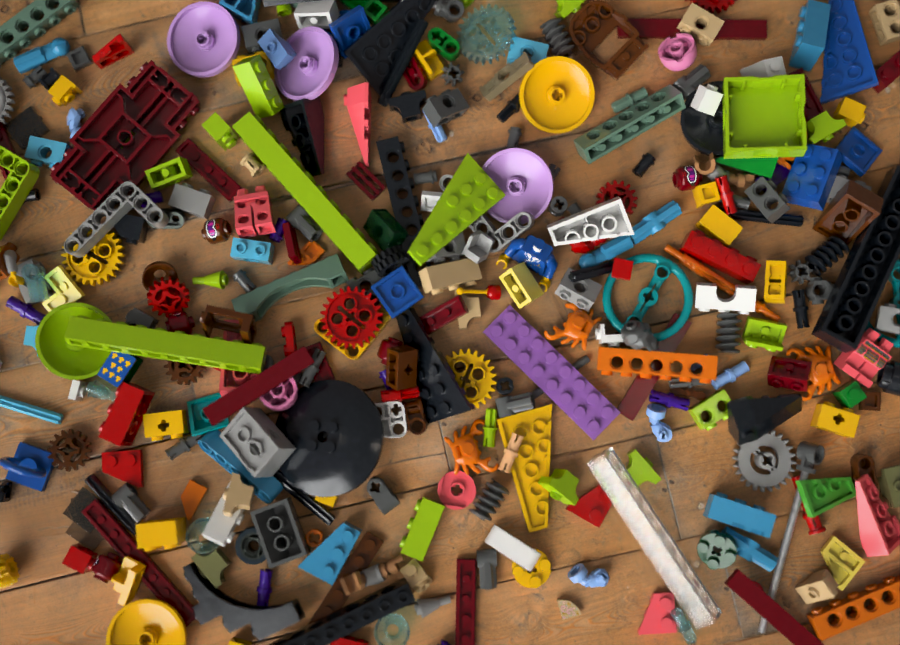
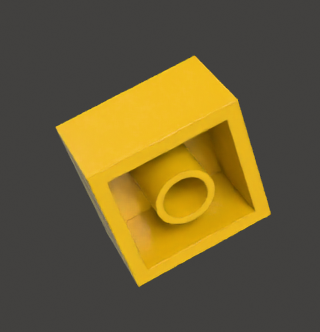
[136,517,187,551]

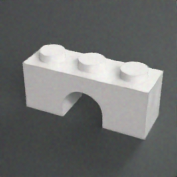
[694,282,757,315]

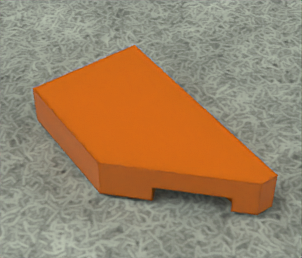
[288,241,326,266]
[181,479,208,521]

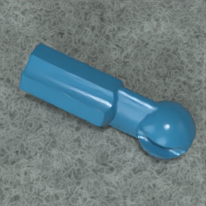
[13,37,70,74]
[579,235,634,269]

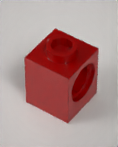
[62,543,98,574]

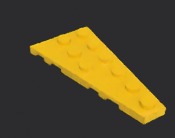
[497,404,552,533]

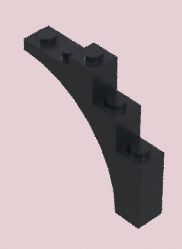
[182,562,306,641]

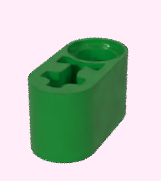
[428,27,460,61]

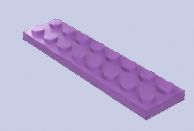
[483,305,621,440]

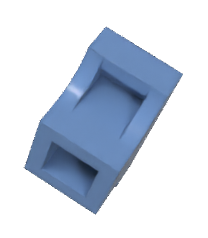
[258,28,297,70]

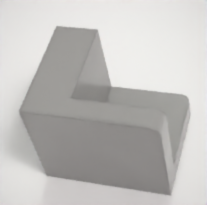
[462,230,495,264]

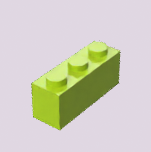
[232,54,284,118]
[399,496,445,562]

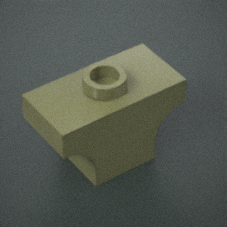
[877,464,900,508]
[191,548,232,588]

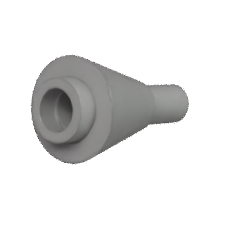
[414,595,451,618]

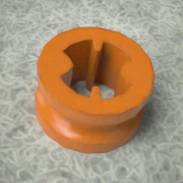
[306,529,324,547]

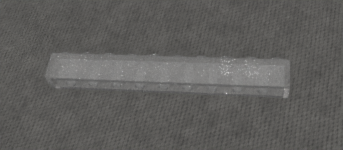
[587,447,722,629]

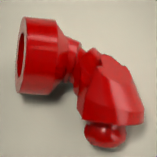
[569,238,607,254]

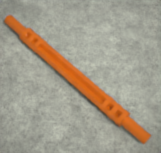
[663,244,780,322]

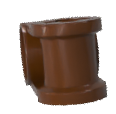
[402,397,426,435]
[850,454,878,490]

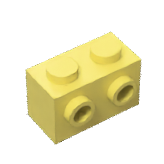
[499,262,544,309]

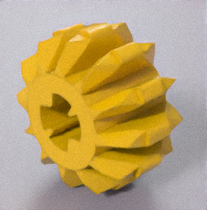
[0,553,20,589]

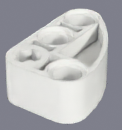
[374,401,408,438]

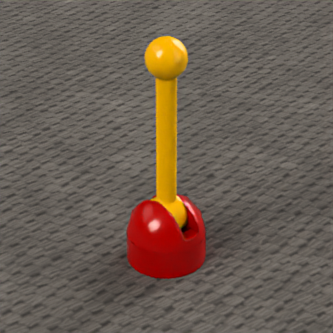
[456,285,501,300]

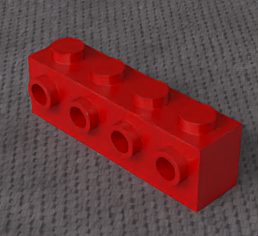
[679,230,761,285]

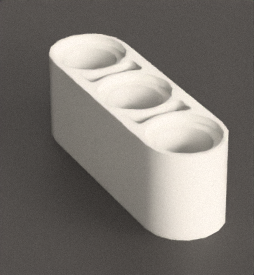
[484,524,541,571]

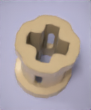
[240,152,266,178]

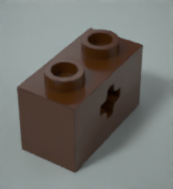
[386,345,418,391]

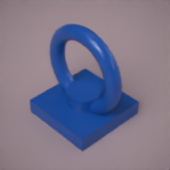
[323,5,371,59]
[0,442,54,492]

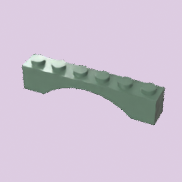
[231,254,349,322]

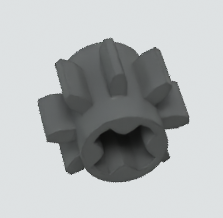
[440,62,464,87]
[787,260,813,285]

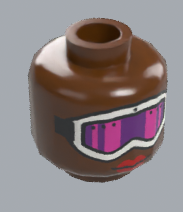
[201,217,232,244]

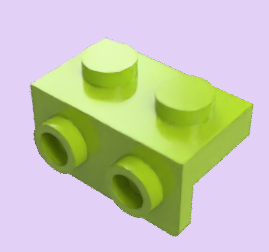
[742,316,787,352]

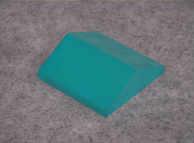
[187,392,230,437]

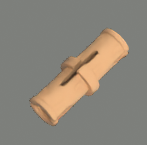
[498,432,524,474]

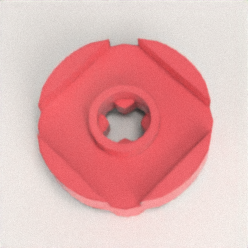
[437,470,476,510]

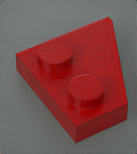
[92,34,134,69]
[102,450,144,487]
[565,484,617,528]

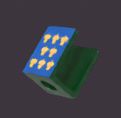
[97,352,143,388]

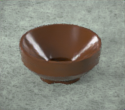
[142,261,178,295]

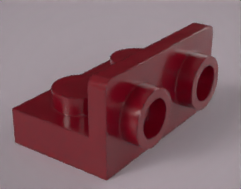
[767,356,812,392]

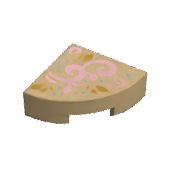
[557,599,582,620]

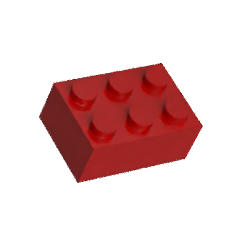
[99,382,155,446]

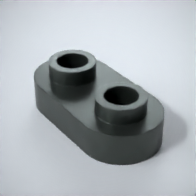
[146,208,186,229]

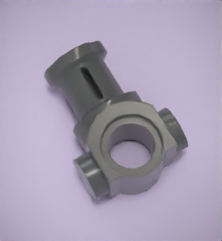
[805,277,834,305]

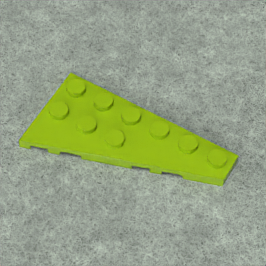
[408,153,505,267]

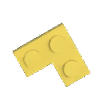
[42,265,85,312]

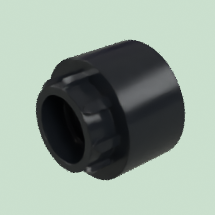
[876,360,900,396]

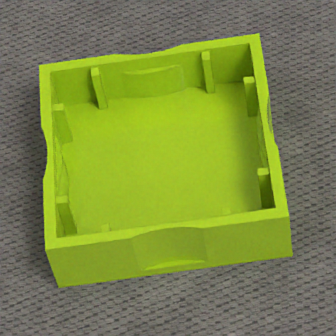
[722,74,807,159]

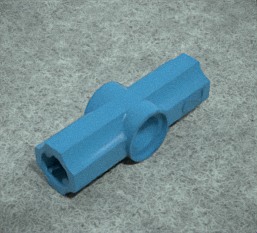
[630,200,682,245]
[721,526,778,572]

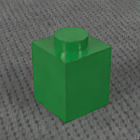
[832,381,867,408]

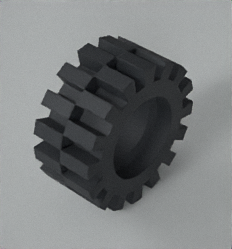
[371,245,409,277]

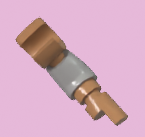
[693,152,755,187]
[340,554,405,595]

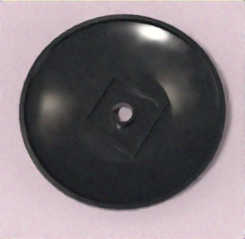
[275,380,384,497]

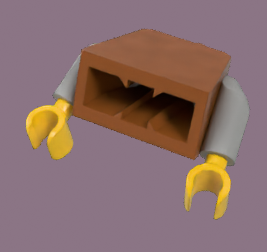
[0,242,25,287]

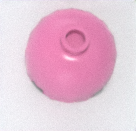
[658,33,697,71]
[260,377,298,411]

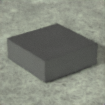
[67,46,93,72]

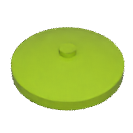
[35,302,112,380]

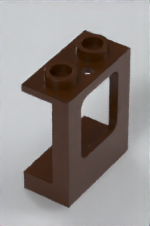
[200,305,257,344]

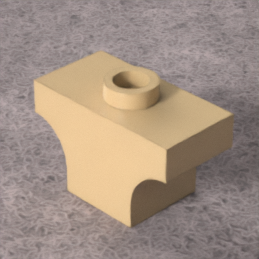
[455,290,481,330]
[223,473,254,517]
[795,569,839,604]

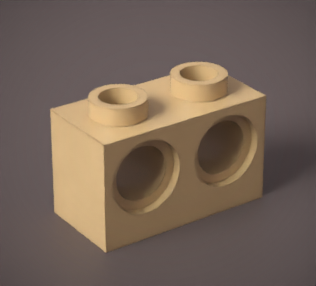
[868,0,900,46]

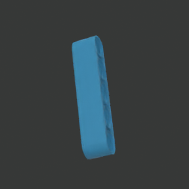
[198,430,283,504]

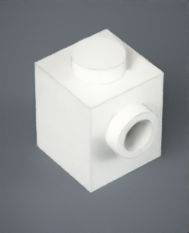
[690,84,724,116]

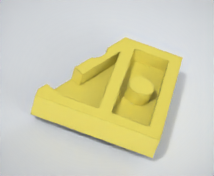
[820,536,866,591]

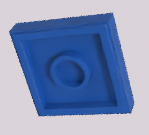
[835,126,883,177]
[371,265,424,319]

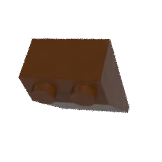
[812,179,884,245]

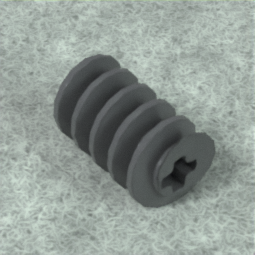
[540,18,575,57]
[715,313,742,353]
[469,477,510,521]

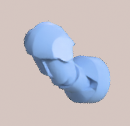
[67,108,86,139]
[646,403,672,442]
[567,563,609,587]

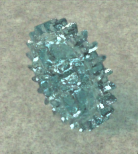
[456,4,517,65]

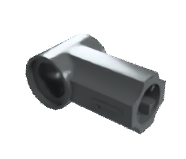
[672,64,711,100]
[285,205,323,243]
[495,392,535,418]
[111,482,151,523]
[477,549,497,589]

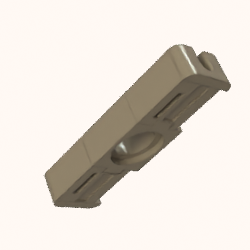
[480,52,534,101]

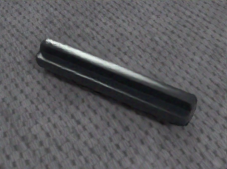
[568,261,614,282]

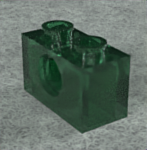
[363,209,408,251]

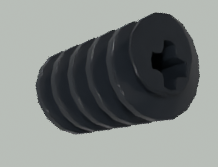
[805,236,850,276]

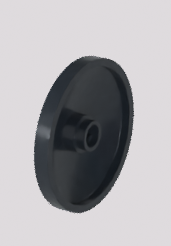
[681,81,724,157]

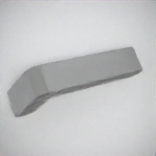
[439,174,535,253]
[63,181,169,258]

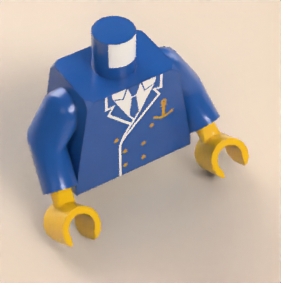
[496,235,558,292]

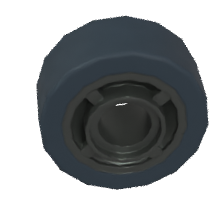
[235,526,266,565]

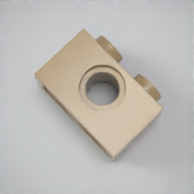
[677,3,725,47]

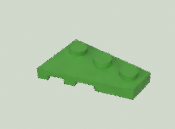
[795,476,856,518]

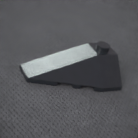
[280,97,324,177]
[727,394,802,445]

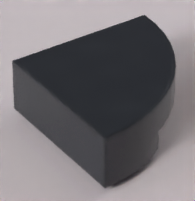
[0,481,12,503]

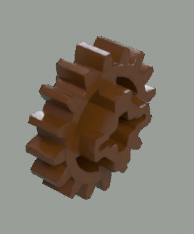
[164,360,207,385]
[47,429,92,472]

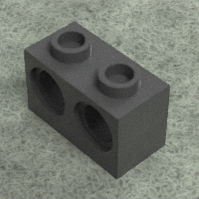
[744,176,791,223]

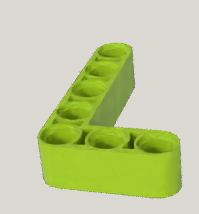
[0,145,40,242]

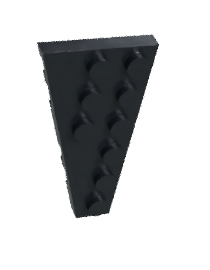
[396,307,476,424]

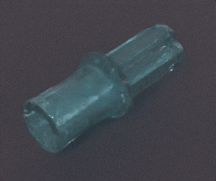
[670,608,697,645]

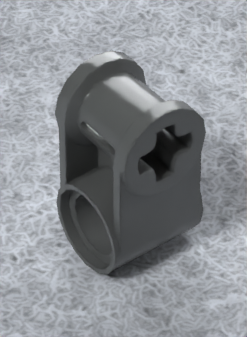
[367,477,400,515]

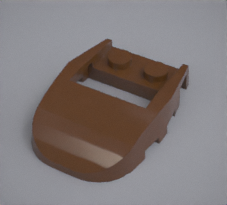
[569,0,649,80]

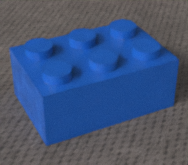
[782,143,843,211]

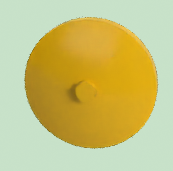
[519,56,595,134]
[106,598,187,645]

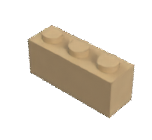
[418,258,482,295]

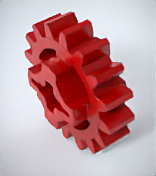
[595,180,638,216]
[147,276,190,318]

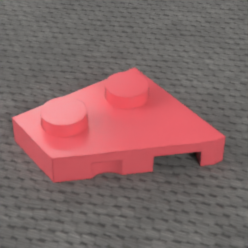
[638,591,677,635]

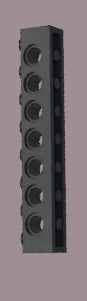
[376,136,431,289]
[268,577,416,645]

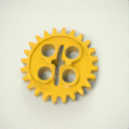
[61,230,126,286]
[446,349,497,411]

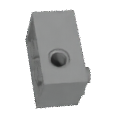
[220,407,296,478]

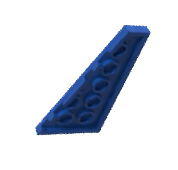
[820,0,879,105]

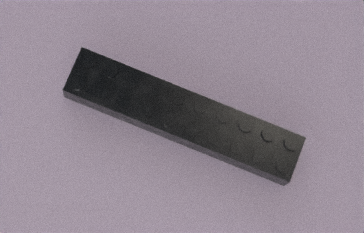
[812,165,900,353]

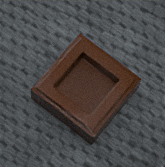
[859,391,881,411]

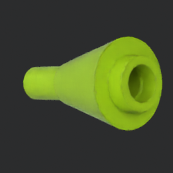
[192,270,229,289]

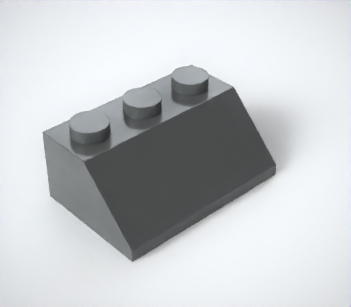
[250,497,310,569]

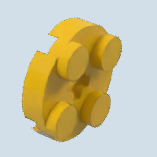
[512,548,551,588]

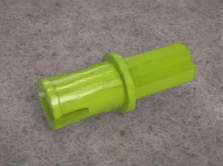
[483,408,498,447]

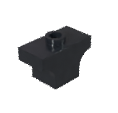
[388,90,427,123]

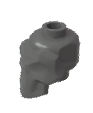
[621,320,659,351]

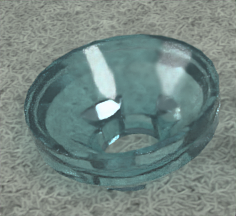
[186,518,219,554]
[374,613,410,645]

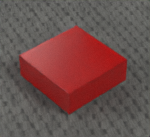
[611,258,634,281]

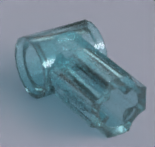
[21,264,50,303]

